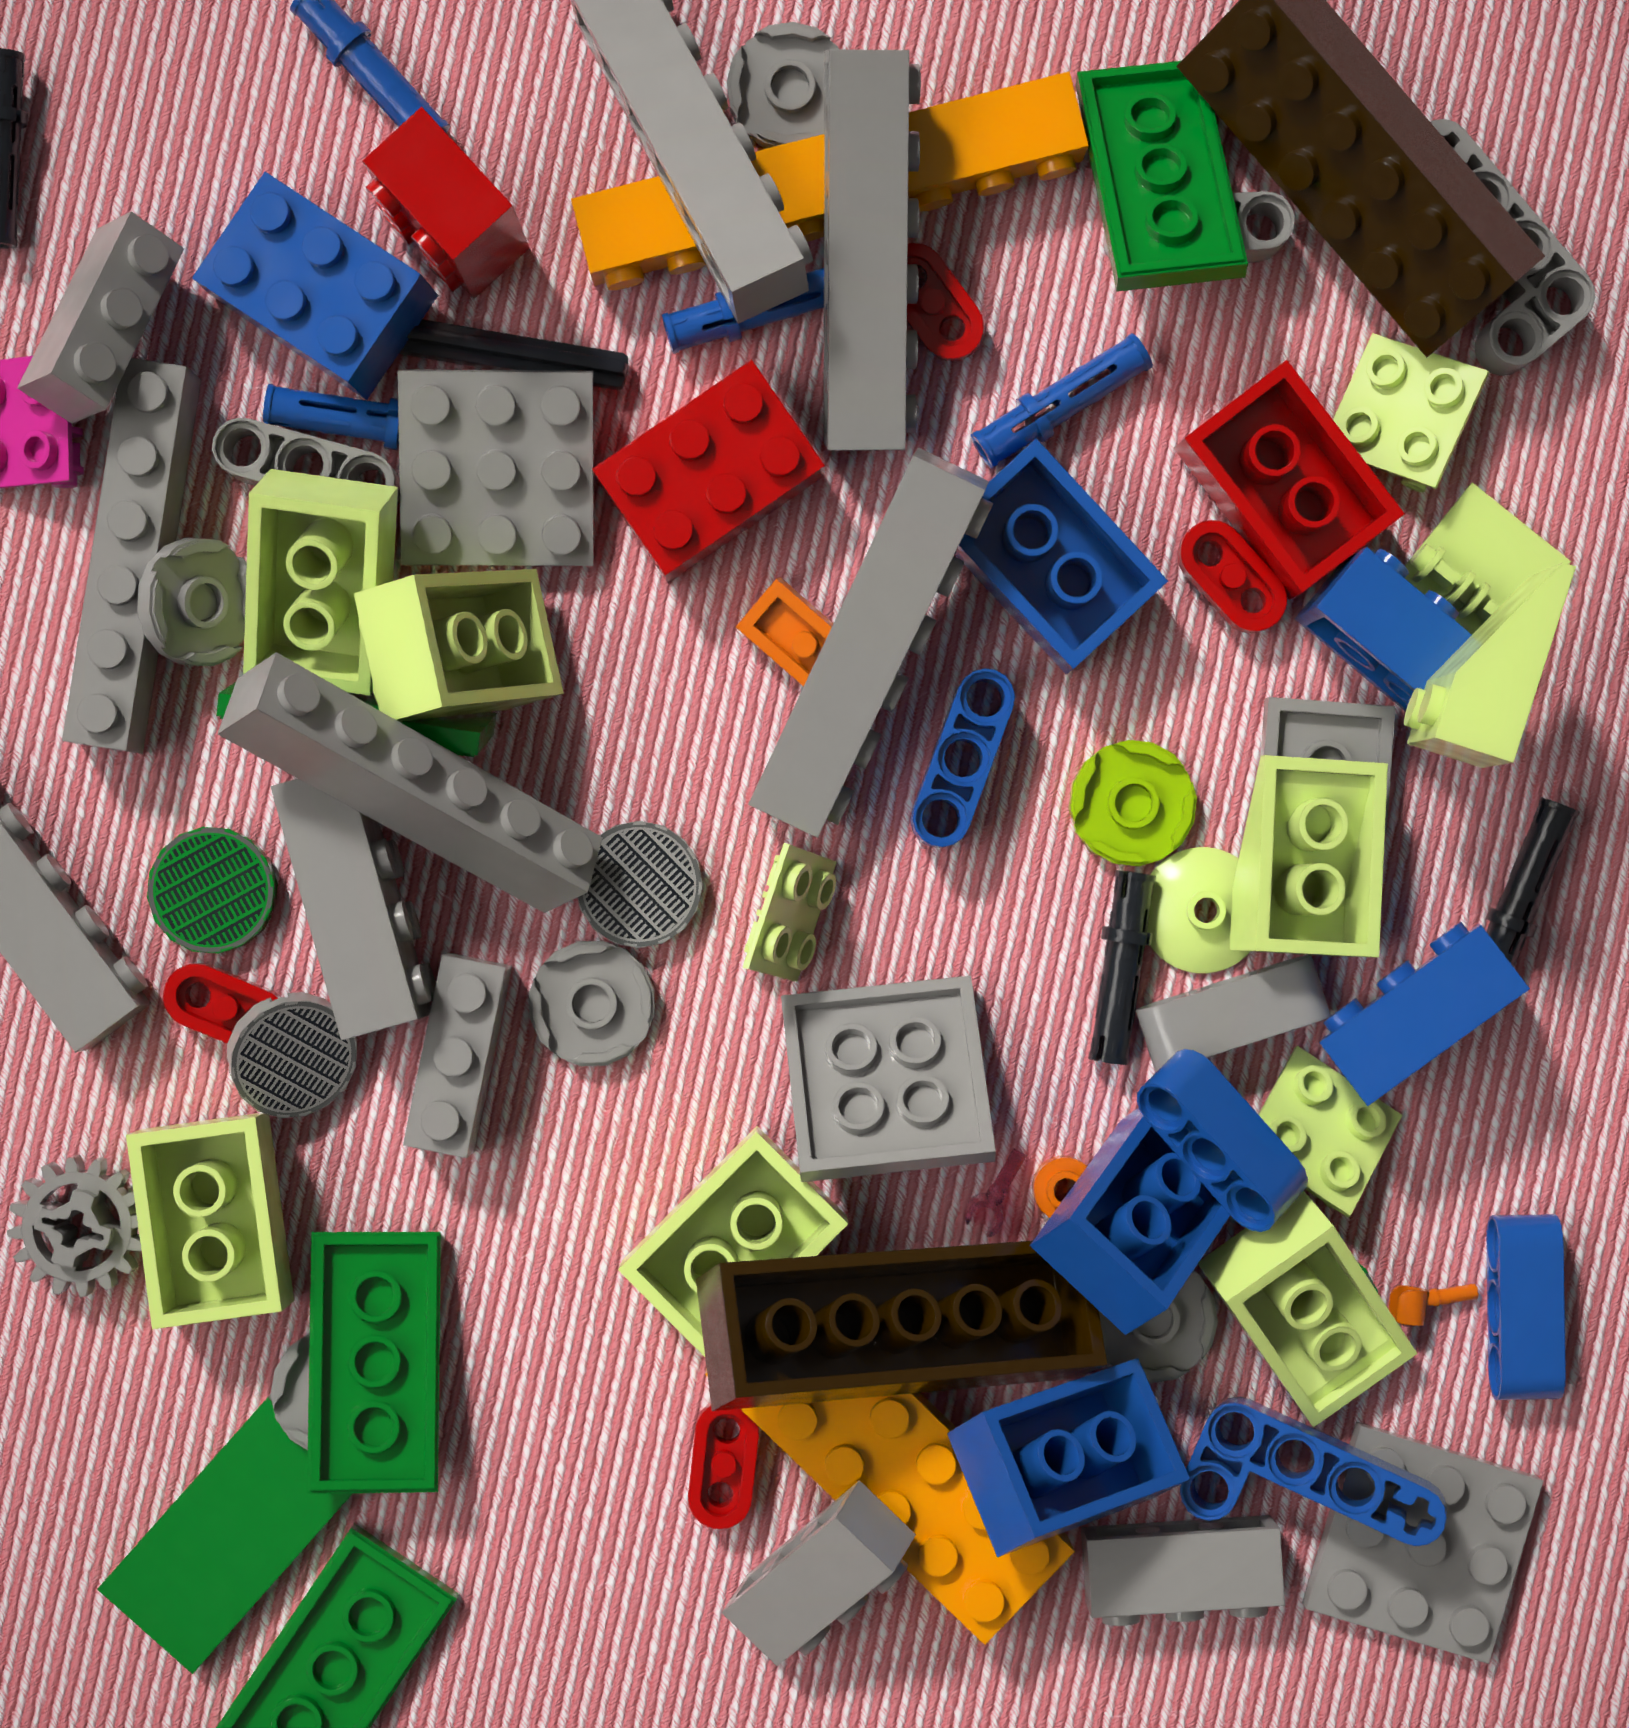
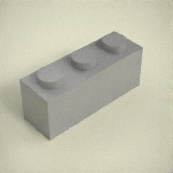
[17,211,185,423]
[403,953,512,1158]
[722,1480,916,1666]
[1081,1515,1285,1626]

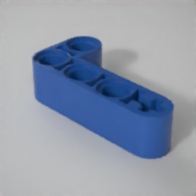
[1180,1397,1447,1546]

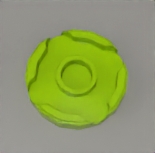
[1068,740,1197,867]

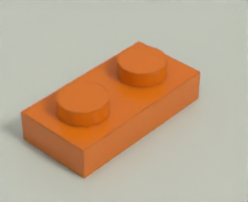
[736,577,834,686]

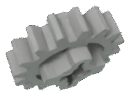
[7,1155,141,1297]

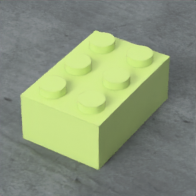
[243,469,398,696]
[354,569,564,722]
[126,1113,294,1329]
[618,1126,848,1357]

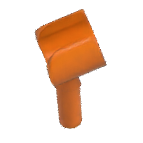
[1388,1284,1479,1326]

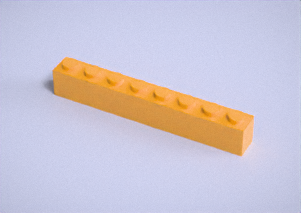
[571,71,1089,290]

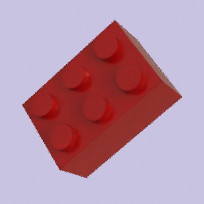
[362,106,530,299]
[592,359,825,583]
[1174,360,1405,600]

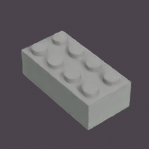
[270,779,436,1041]

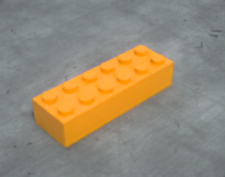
[705,1368,1075,1645]

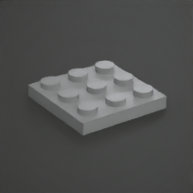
[398,369,594,566]
[781,975,996,1182]
[1302,1421,1543,1664]

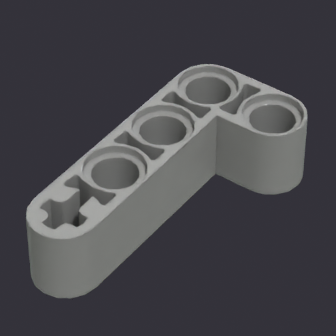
[1431,119,1596,376]

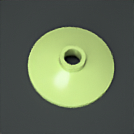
[1147,847,1251,973]

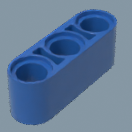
[910,668,1015,848]
[1137,1049,1308,1232]
[1486,1214,1566,1400]

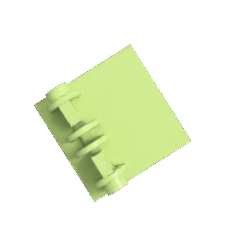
[1333,333,1489,492]
[1405,482,1571,634]
[743,843,837,982]
[1258,1046,1402,1217]

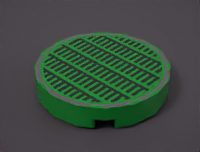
[147,827,278,954]

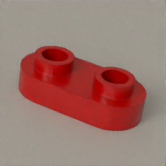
[907,243,984,361]
[1177,520,1287,633]
[163,963,281,1043]
[688,1402,759,1529]

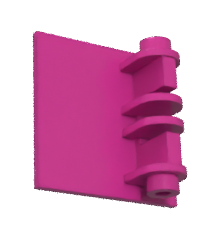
[0,356,84,489]

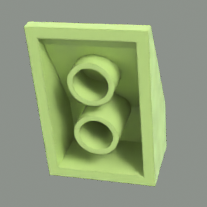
[1404,562,1576,768]
[1230,755,1388,957]
[1198,1191,1418,1428]

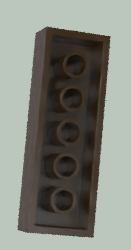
[1176,0,1545,358]
[696,1240,1107,1411]

